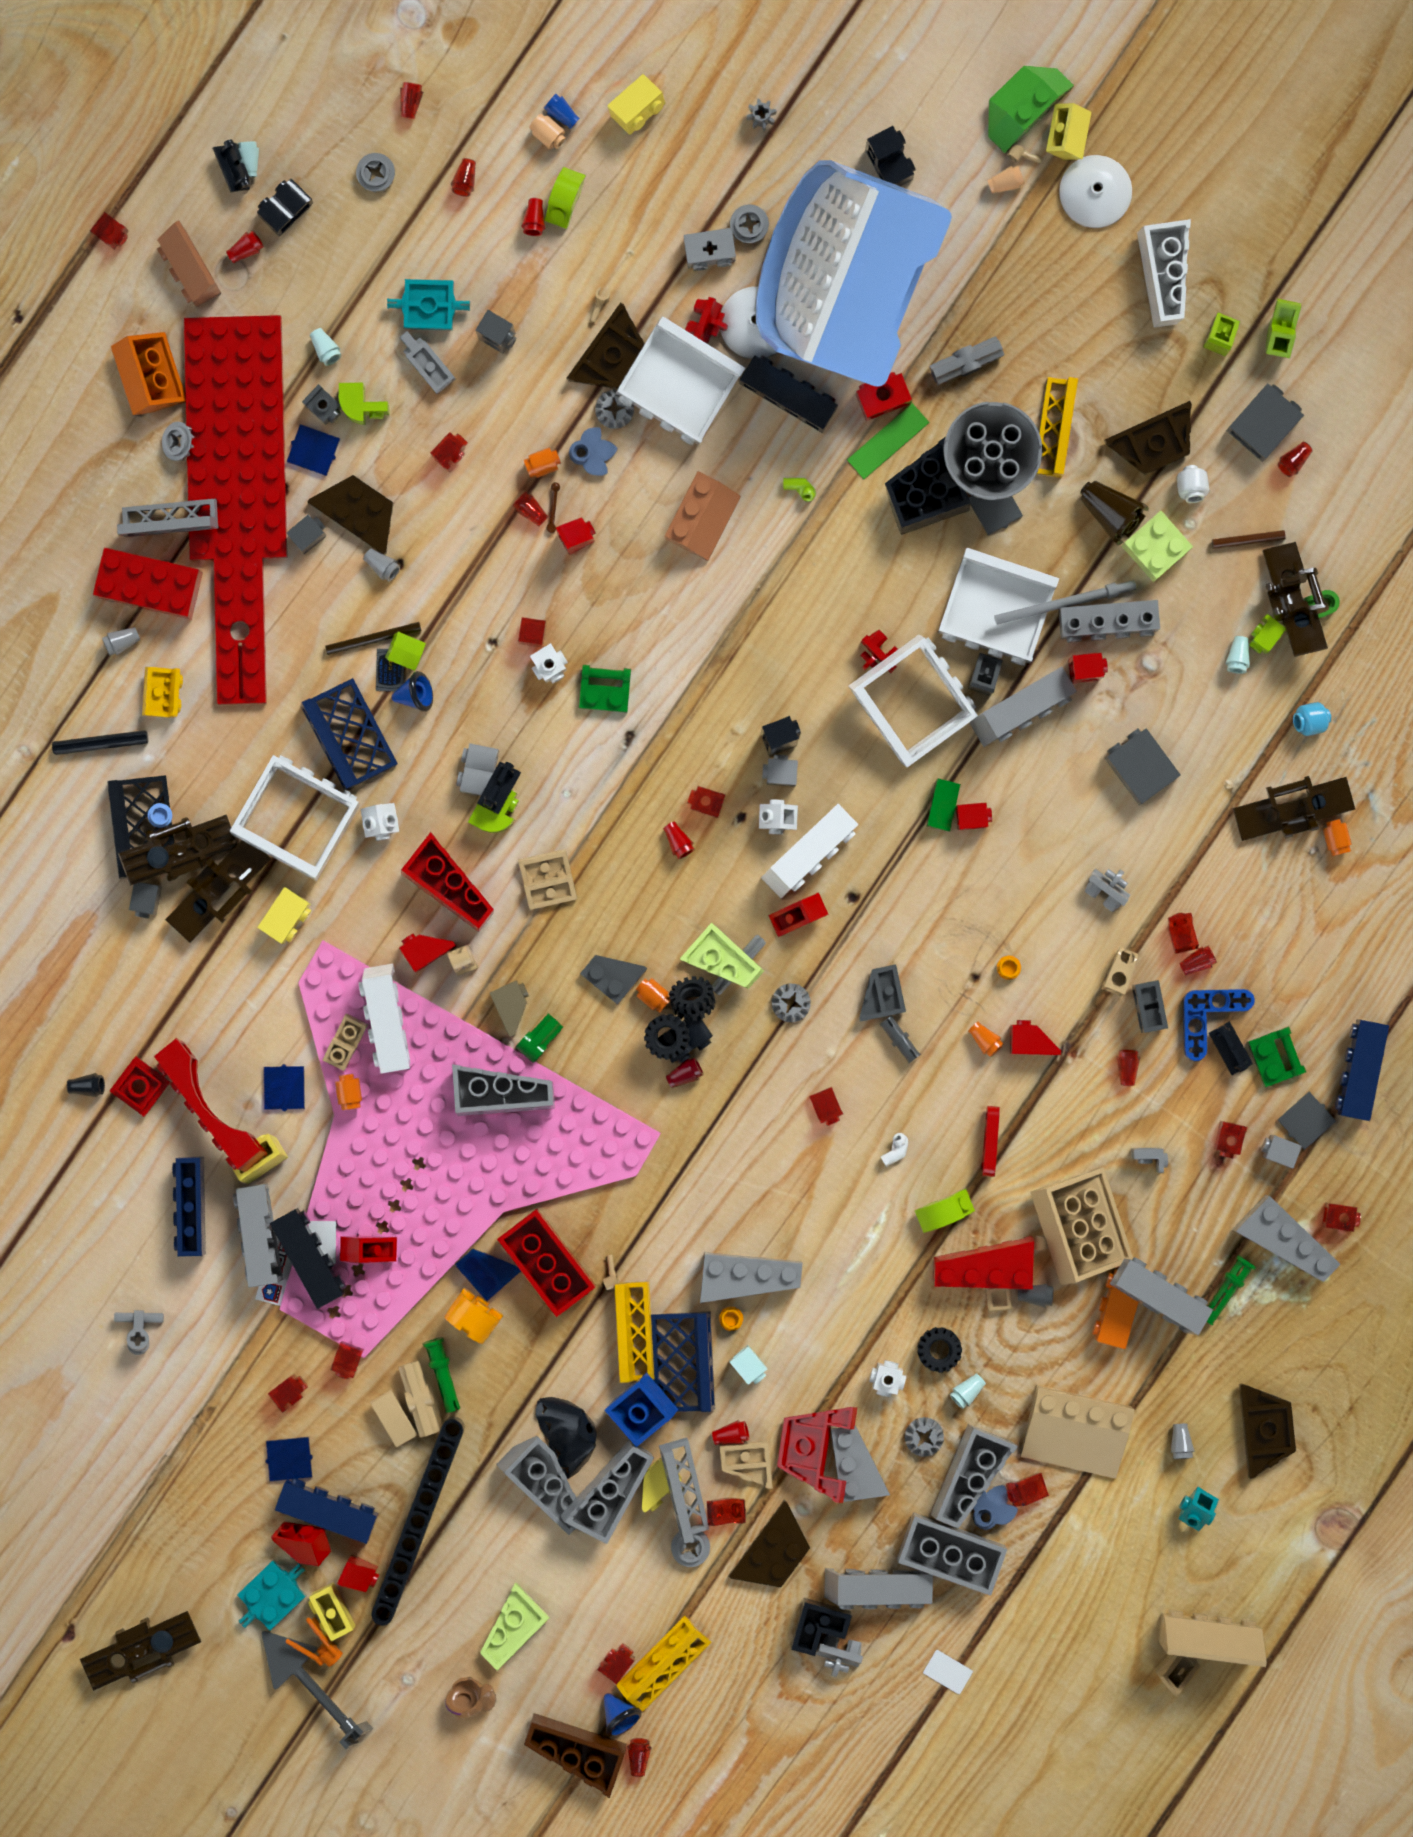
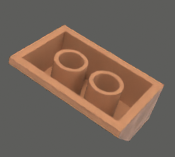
[157,220,221,307]
[665,471,741,561]

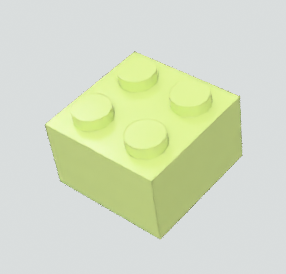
[1121,511,1193,582]

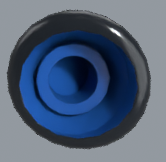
[391,671,433,712]
[604,1693,642,1736]

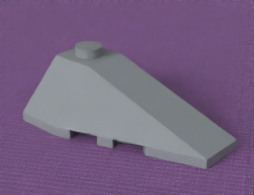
[496,1436,576,1535]

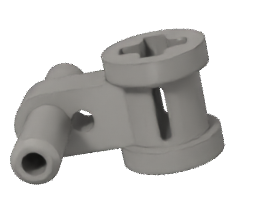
[114,1310,164,1355]

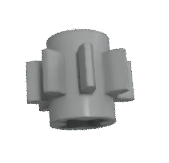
[747,99,777,131]

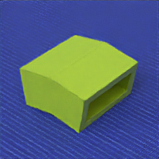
[385,632,426,671]

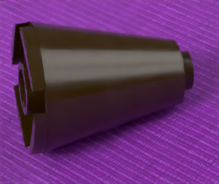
[1080,481,1149,545]

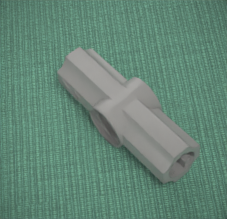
[929,336,1004,386]

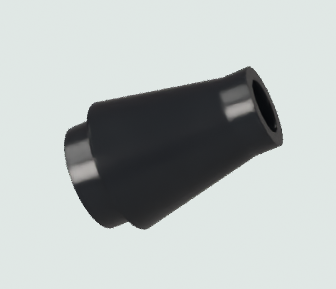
[67,1073,105,1097]

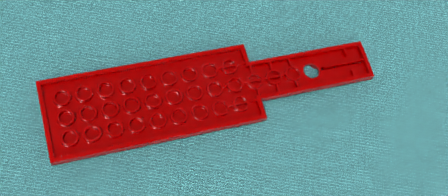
[184,315,288,705]

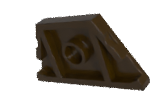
[567,302,645,389]
[1104,401,1192,475]
[307,475,394,555]
[1239,1383,1296,1479]
[728,1500,810,1587]

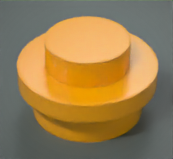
[997,955,1021,980]
[719,1306,743,1331]

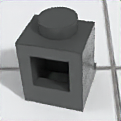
[302,384,341,425]

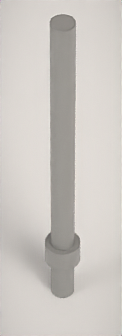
[994,580,1136,625]

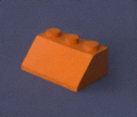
[111,332,186,415]

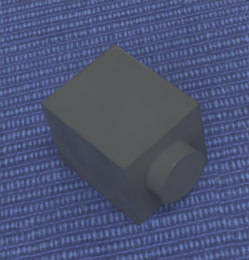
[286,514,326,554]
[129,882,162,919]

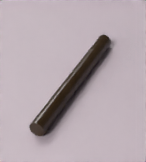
[325,622,422,655]

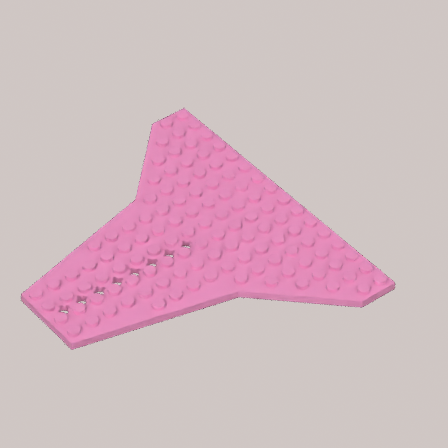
[279,940,661,1358]

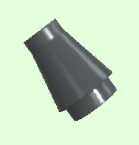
[1018,1284,1054,1308]

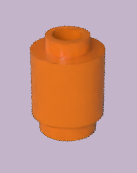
[524,447,561,478]
[1322,819,1352,856]
[636,978,670,1013]
[335,1074,362,1110]

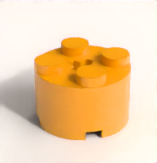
[445,1288,504,1344]

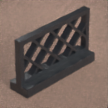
[107,775,174,879]

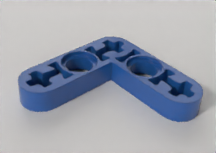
[1183,989,1255,1061]

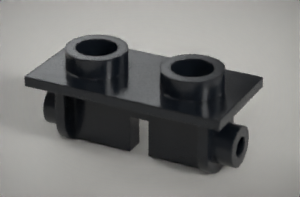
[212,139,251,192]
[477,762,521,815]
[1209,1021,1253,1075]

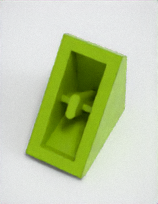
[1203,312,1240,356]

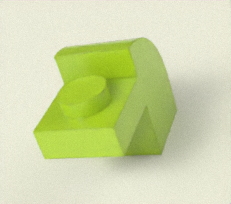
[544,167,586,229]
[1266,298,1301,358]
[339,382,390,425]
[468,791,519,833]
[914,1189,975,1233]

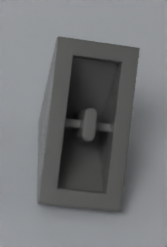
[968,653,1003,696]

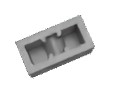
[684,228,736,271]

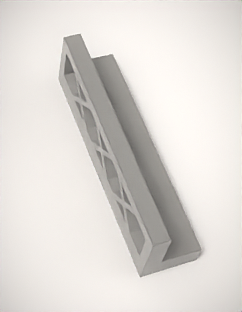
[117,499,218,537]
[659,1438,709,1543]

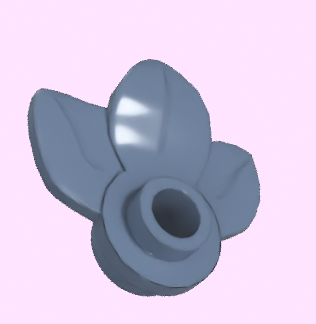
[569,427,617,476]
[973,1485,1018,1530]

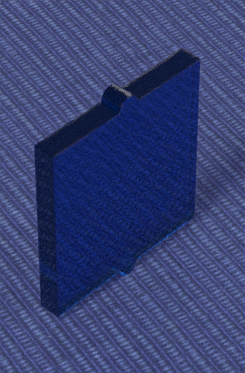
[287,424,340,476]
[264,1064,305,1112]
[265,1437,313,1481]

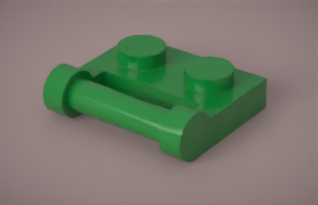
[579,665,631,713]
[1247,1026,1306,1087]

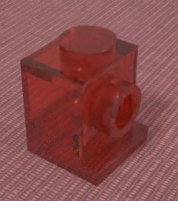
[430,432,468,473]
[687,786,726,819]
[1214,1121,1247,1159]
[1322,1202,1361,1232]
[268,1374,308,1413]
[597,1643,635,1685]

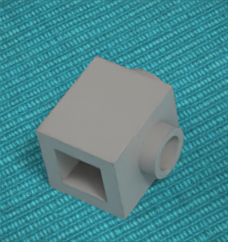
[762,755,798,786]

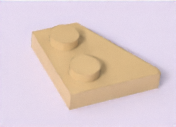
[720,1440,773,1489]

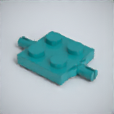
[387,279,470,331]
[237,1560,307,1631]

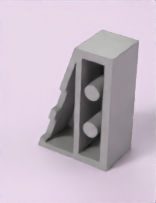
[831,1425,890,1502]

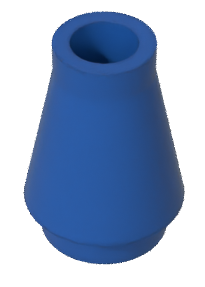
[544,94,580,129]

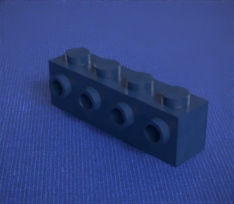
[1335,1019,1389,1121]
[172,1157,206,1257]
[275,1478,379,1544]

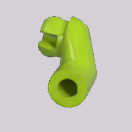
[783,478,816,502]

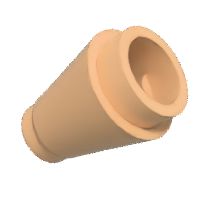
[987,165,1025,194]

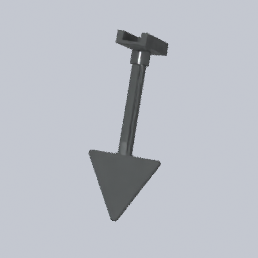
[262,1631,373,1749]

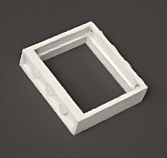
[848,635,978,767]
[230,755,360,881]

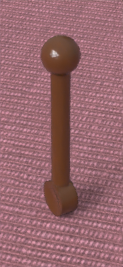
[546,482,560,533]

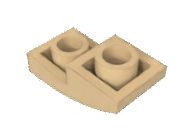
[323,1013,368,1071]
[370,1390,417,1447]

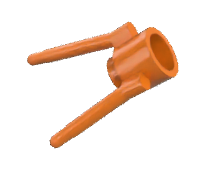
[285,1617,343,1667]

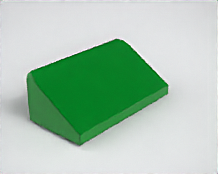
[926,778,961,832]

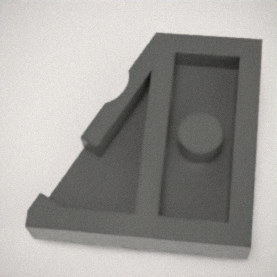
[580,955,647,1005]
[859,964,906,1022]

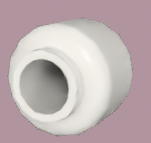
[1176,465,1210,503]

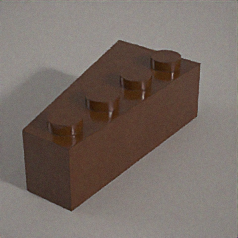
[524,1713,627,1798]

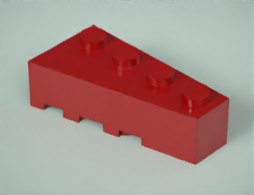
[401,832,494,932]
[933,1236,1034,1290]

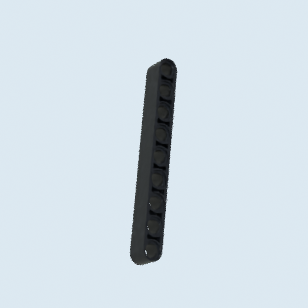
[371,1417,465,1626]

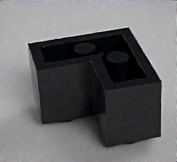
[865,126,916,186]
[791,1598,852,1656]

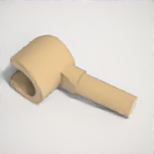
[1007,145,1043,164]
[590,287,610,323]
[1034,1236,1047,1250]
[603,1255,620,1291]

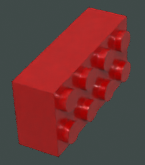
[93,547,203,620]
[497,1208,596,1317]

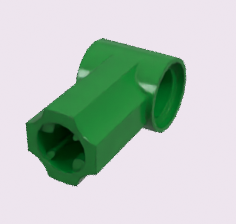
[515,1013,563,1063]

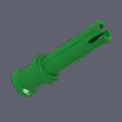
[1207,1255,1256,1326]
[422,1337,461,1413]

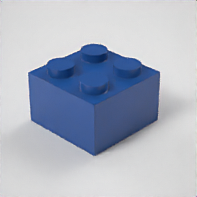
[605,1372,678,1447]

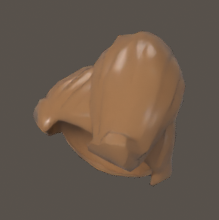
[445,1677,497,1718]

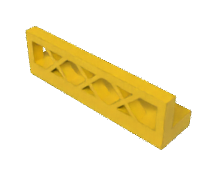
[1037,377,1078,478]
[615,1282,654,1383]
[616,1616,712,1712]

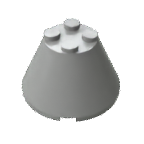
[944,402,1042,500]

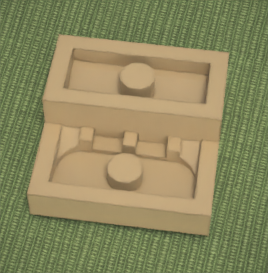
[518,849,577,910]

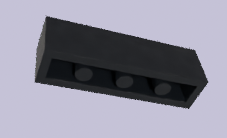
[739,355,838,433]
[761,716,801,757]
[270,1208,346,1309]

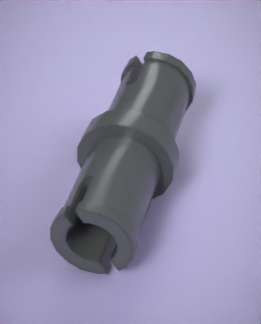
[880,1016,921,1063]

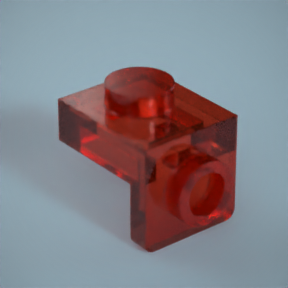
[1167,913,1199,954]
[707,1497,746,1526]

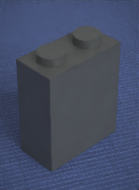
[1226,383,1304,462]
[1104,728,1181,805]

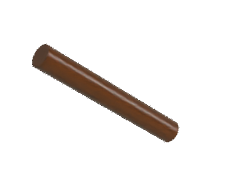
[1212,530,1286,549]

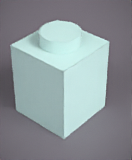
[729,1345,767,1385]

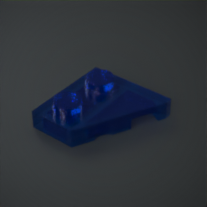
[455,1248,521,1301]

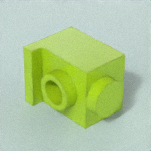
[1249,614,1286,654]

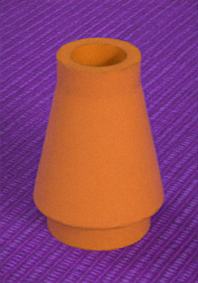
[968,1021,1004,1057]

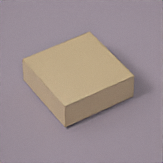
[985,1288,1013,1312]

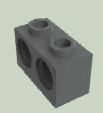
[475,310,517,354]
[1132,980,1168,1033]

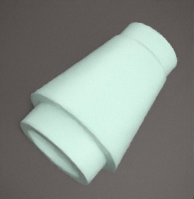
[237,141,259,177]
[310,328,342,366]
[1225,636,1250,674]
[950,1373,986,1409]

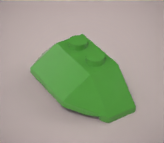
[988,66,1074,154]

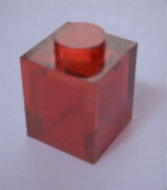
[518,617,547,648]

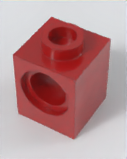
[956,802,992,830]

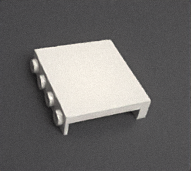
[615,316,745,446]
[938,548,1059,666]

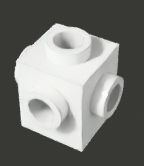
[530,643,568,684]
[759,800,798,835]
[360,803,399,841]
[869,1360,906,1397]

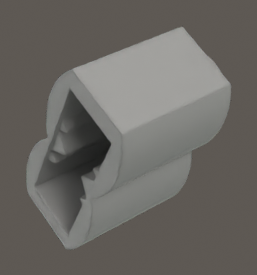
[456,743,499,796]

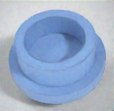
[148,803,172,828]

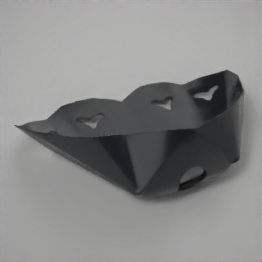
[536,1397,597,1479]

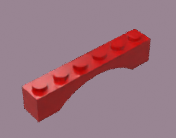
[154,1038,267,1172]

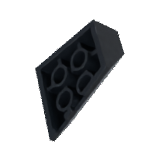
[885,437,971,535]

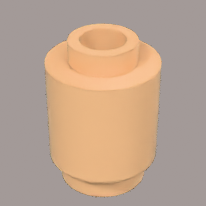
[529,114,566,150]

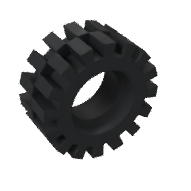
[669,976,716,1021]
[644,1014,690,1060]
[917,1327,962,1373]

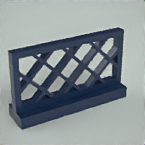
[300,678,398,791]
[651,1311,715,1412]

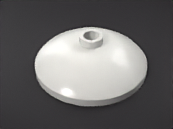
[1059,155,1132,228]
[720,287,777,359]

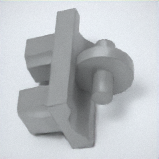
[1085,868,1130,912]
[816,1634,863,1677]

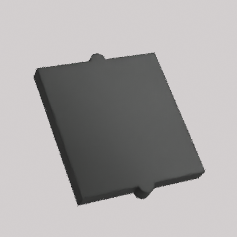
[969,496,1023,535]
[1277,1091,1336,1150]

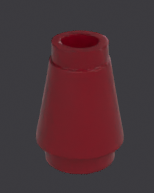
[666,1058,704,1088]

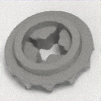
[356,153,395,192]
[730,205,769,244]
[595,389,634,429]
[162,422,194,461]
[772,983,811,1022]
[905,1417,944,1457]
[671,1532,710,1567]

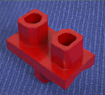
[685,297,728,344]
[860,629,898,674]

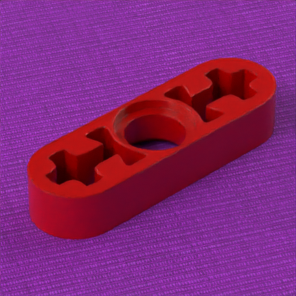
[982,1106,1000,1177]

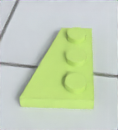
[680,923,764,989]
[480,1583,550,1671]

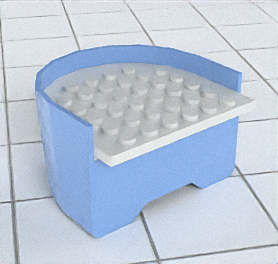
[756,160,952,387]

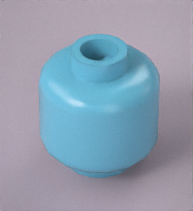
[1293,702,1331,736]

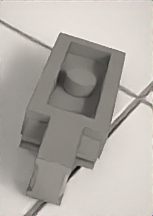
[400,331,456,394]

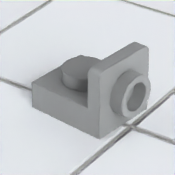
[1131,1148,1168,1173]

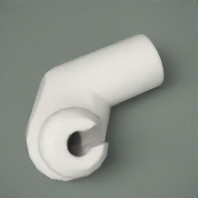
[880,1133,909,1167]

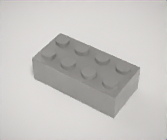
[897,1512,1007,1596]

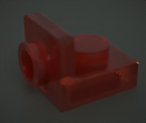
[90,212,129,250]
[809,1087,843,1126]
[330,1341,364,1379]
[1006,1473,1049,1507]

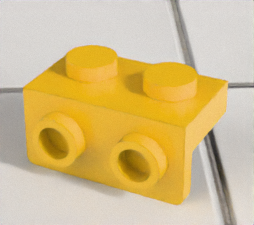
[142,667,183,718]

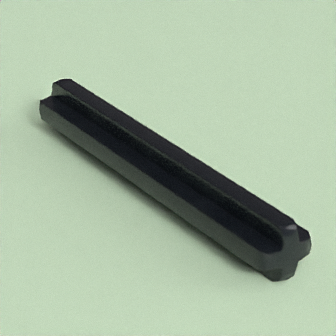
[52,730,149,755]

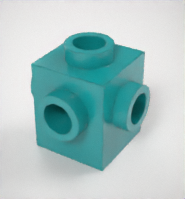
[1178,1487,1219,1531]

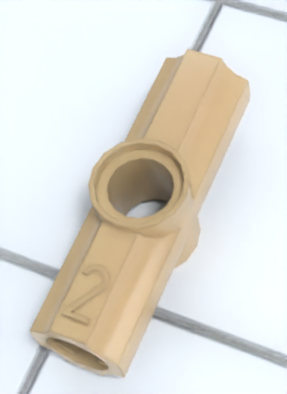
[398,1360,440,1437]

